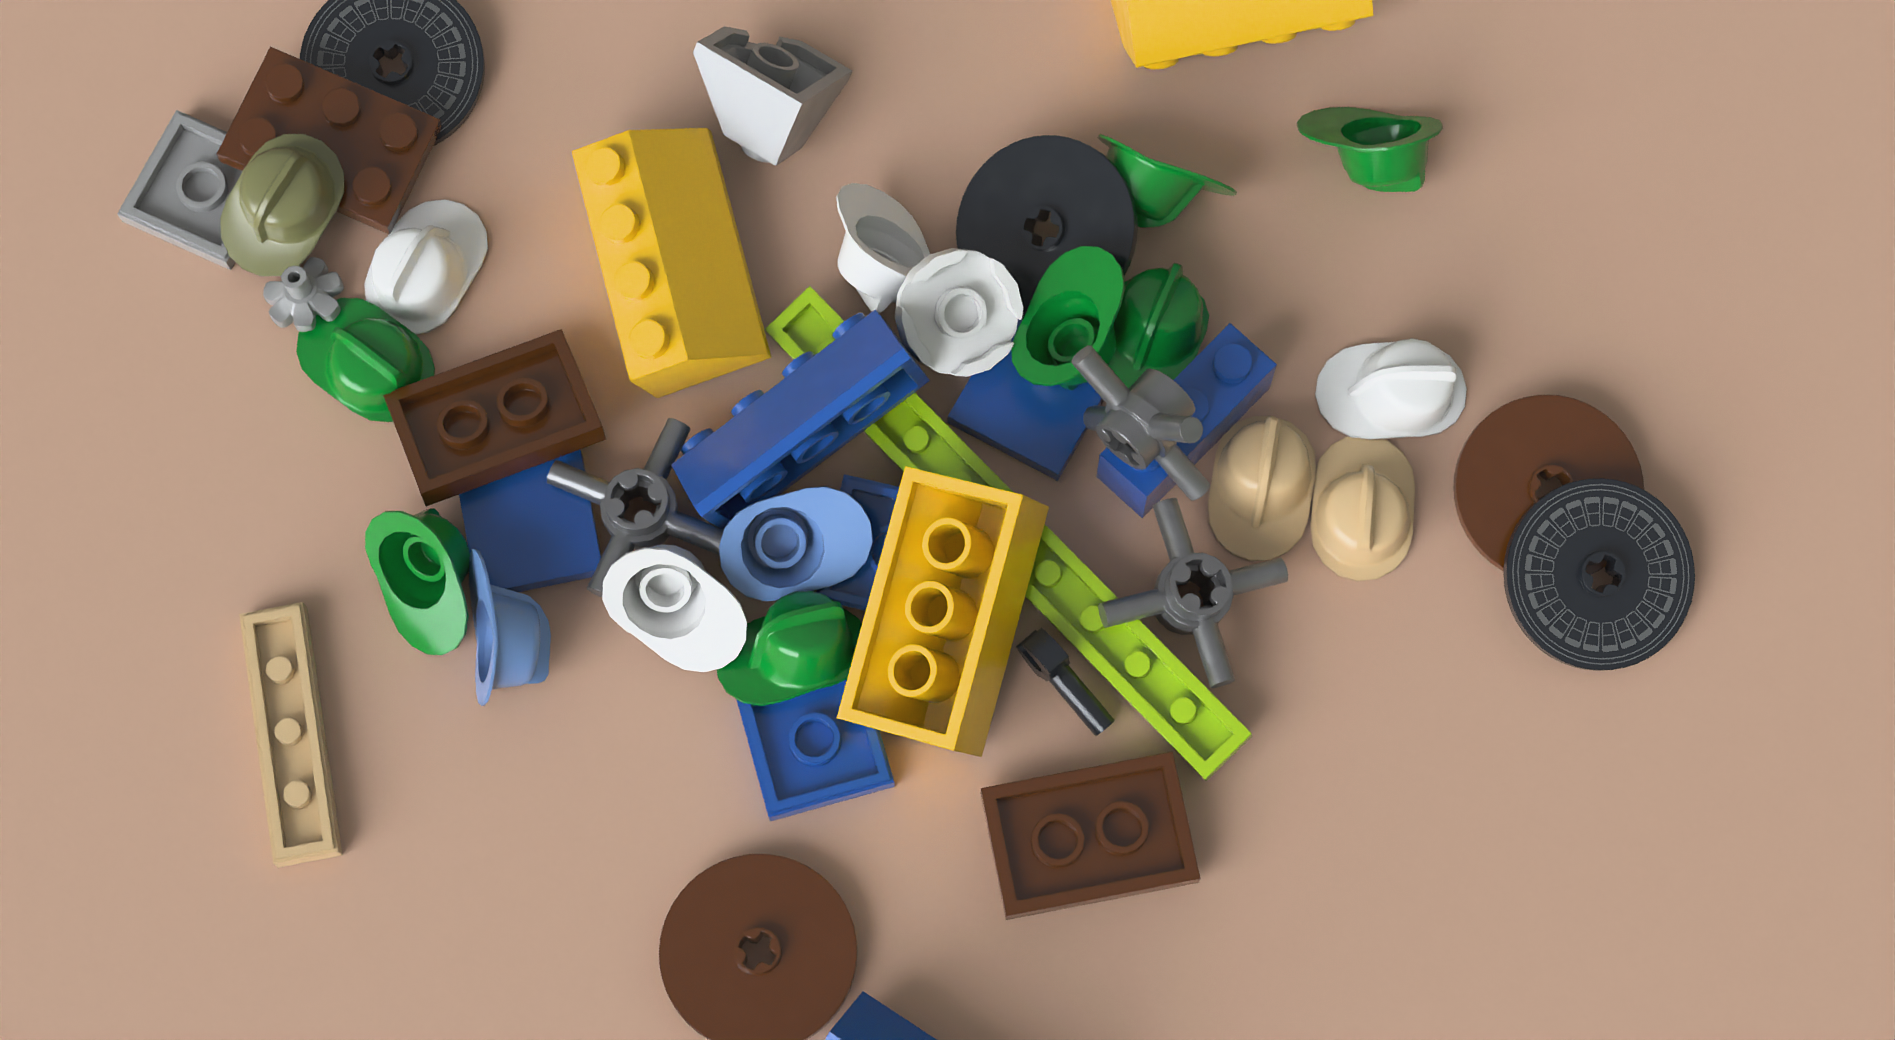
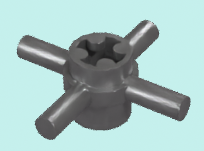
[1072,346,1210,501]
[547,418,724,597]
[1098,498,1288,688]

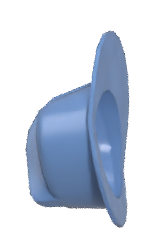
[719,486,873,602]
[469,549,551,706]

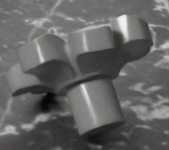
[263,257,344,332]

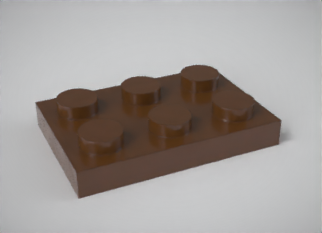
[217,46,442,235]
[383,329,606,507]
[980,751,1201,920]

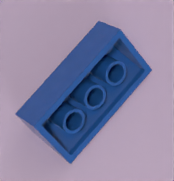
[671,309,930,530]

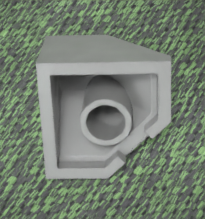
[693,26,852,166]

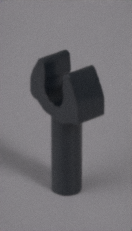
[1016,627,1115,736]

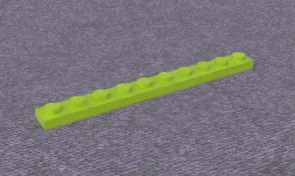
[765,286,1253,781]

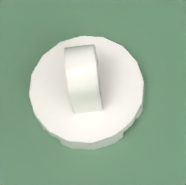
[895,248,1023,377]

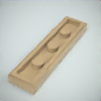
[239,602,343,868]

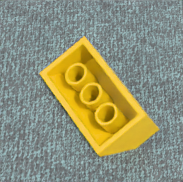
[1111,0,1374,69]
[572,128,772,398]
[837,466,1049,757]

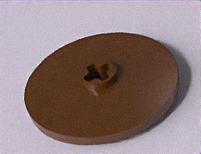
[1453,395,1644,575]
[659,854,857,1040]

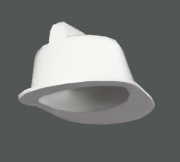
[836,183,930,313]
[364,200,488,334]
[1315,338,1467,440]
[602,544,747,672]

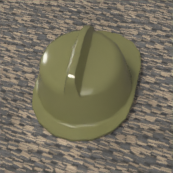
[220,134,344,276]

